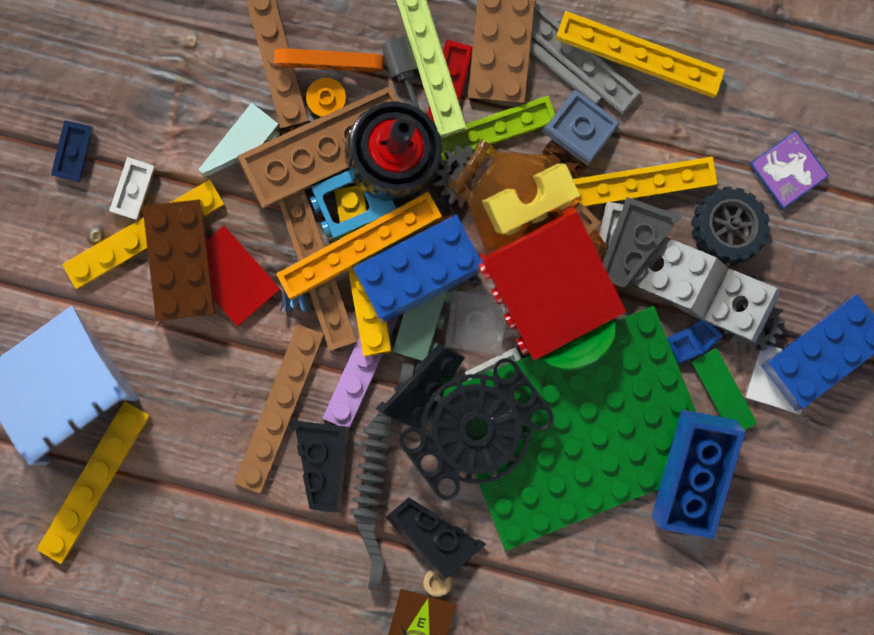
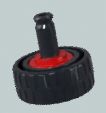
[345,101,443,201]

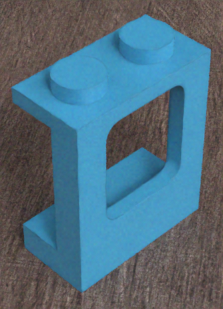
[309,171,396,242]

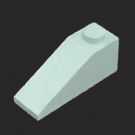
[199,103,280,177]

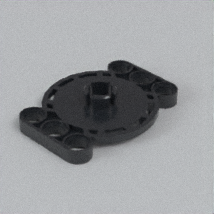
[399,358,554,500]

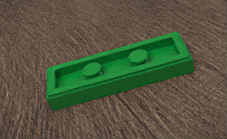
[690,348,757,430]

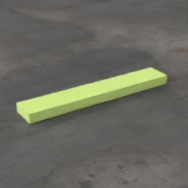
[397,0,468,139]

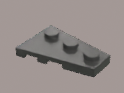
[603,197,681,288]

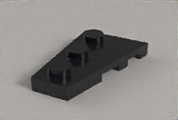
[375,344,465,429]
[292,420,349,513]
[386,498,486,582]

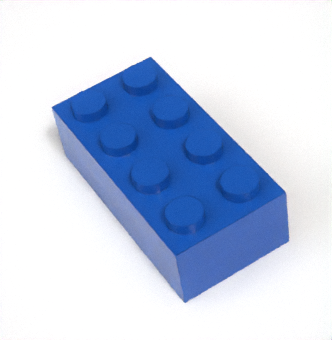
[353,214,482,324]
[761,294,874,411]
[652,410,746,539]

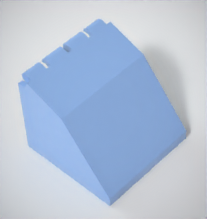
[0,306,139,465]

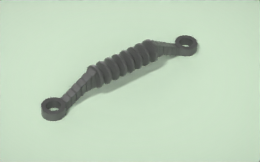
[351,362,414,591]

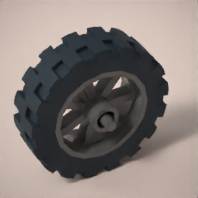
[691,187,770,266]

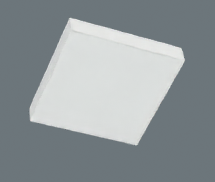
[745,344,802,414]

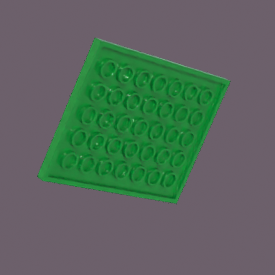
[443,306,696,551]

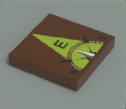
[388,588,456,635]

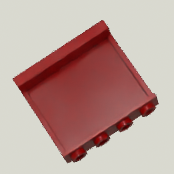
[478,206,626,360]

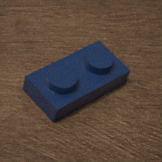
[51,120,94,183]

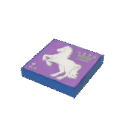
[749,131,829,210]

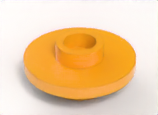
[306,78,346,117]

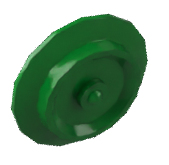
[540,319,616,370]

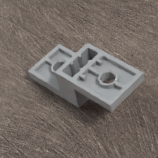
[628,237,781,343]

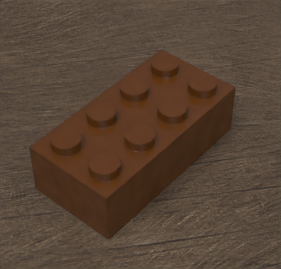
[142,199,216,321]

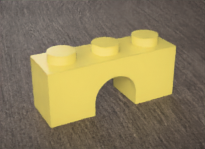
[482,164,580,236]

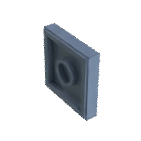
[542,89,620,166]

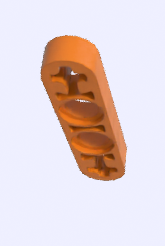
[274,48,384,72]

